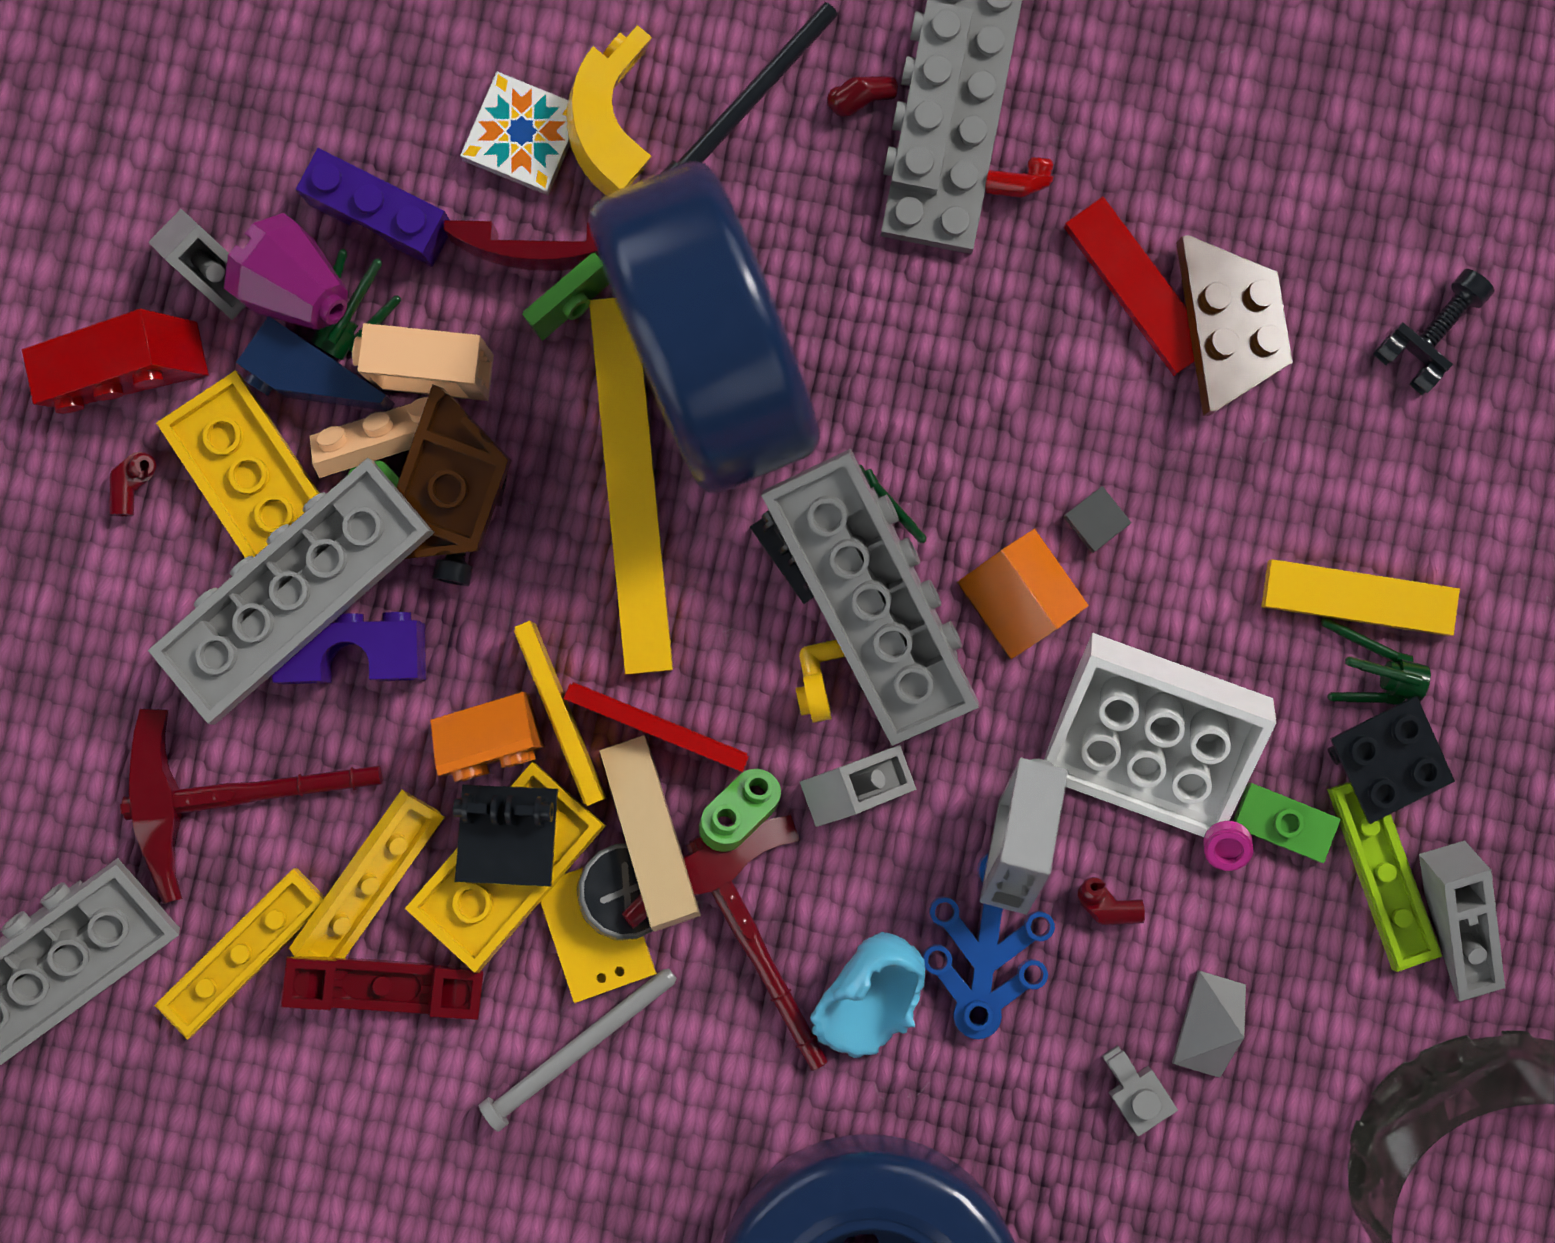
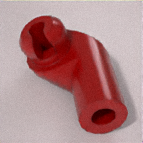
[985,157,1054,198]

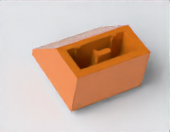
[430,692,545,782]

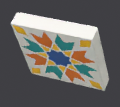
[460,72,570,195]

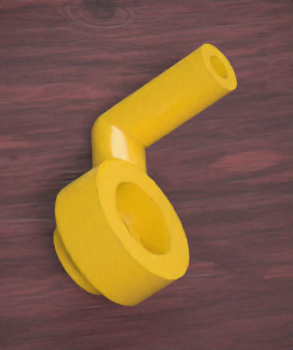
[796,640,845,723]

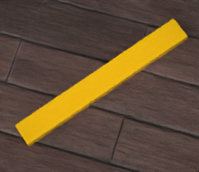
[590,298,673,675]

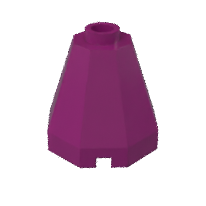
[224,213,348,330]

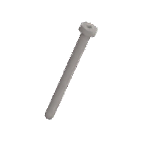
[478,968,677,1132]

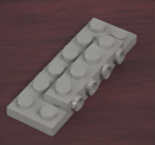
[881,0,1022,254]
[761,448,979,746]
[148,458,434,725]
[0,858,180,1065]

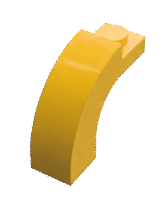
[566,25,652,196]

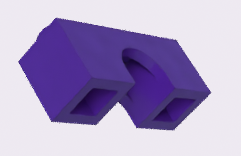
[296,148,450,267]
[272,612,426,685]

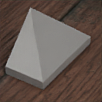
[1172,970,1246,1078]

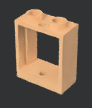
[352,323,494,401]

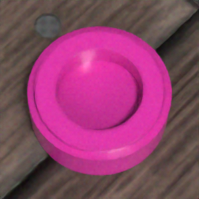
[1203,821,1253,871]

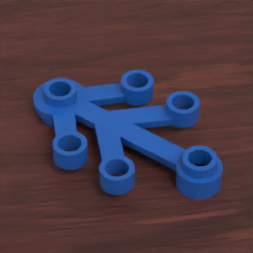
[922,852,1055,1039]

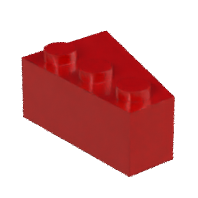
[22,308,209,414]

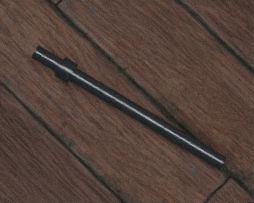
[661,2,838,173]

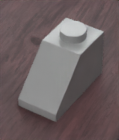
[148,209,245,320]
[800,745,916,827]

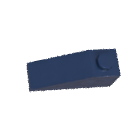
[236,316,395,411]

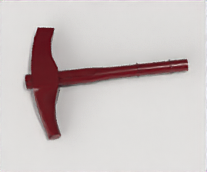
[120,709,383,904]
[622,815,828,1071]

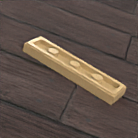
[599,735,701,932]

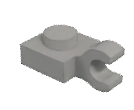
[1102,1045,1178,1137]

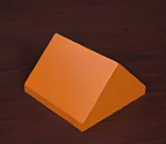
[957,528,1089,660]

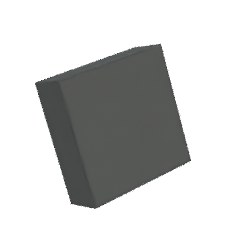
[1063,486,1132,553]

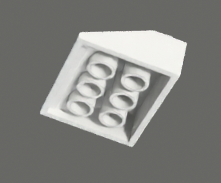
[1044,633,1277,837]

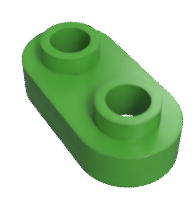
[699,769,781,852]

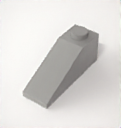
[1419,840,1505,1001]

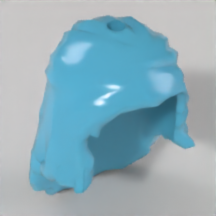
[810,932,925,1058]

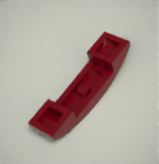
[444,220,600,271]
[281,957,484,1020]

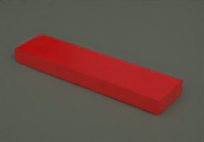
[1063,196,1195,376]
[563,682,749,772]

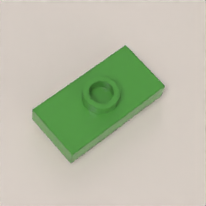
[522,253,609,341]
[1233,783,1341,863]

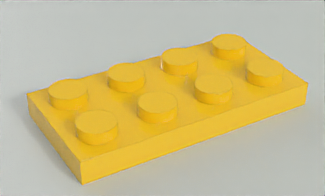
[156,370,320,558]
[405,762,606,973]

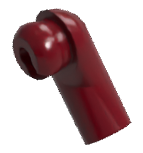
[827,76,898,117]
[109,452,156,517]
[1078,877,1145,925]

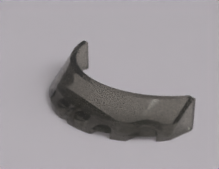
[1348,1031,1555,1243]

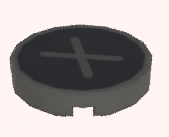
[577,844,653,940]

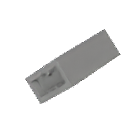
[979,757,1068,915]

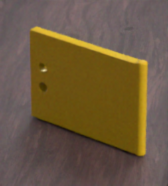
[541,868,657,1003]

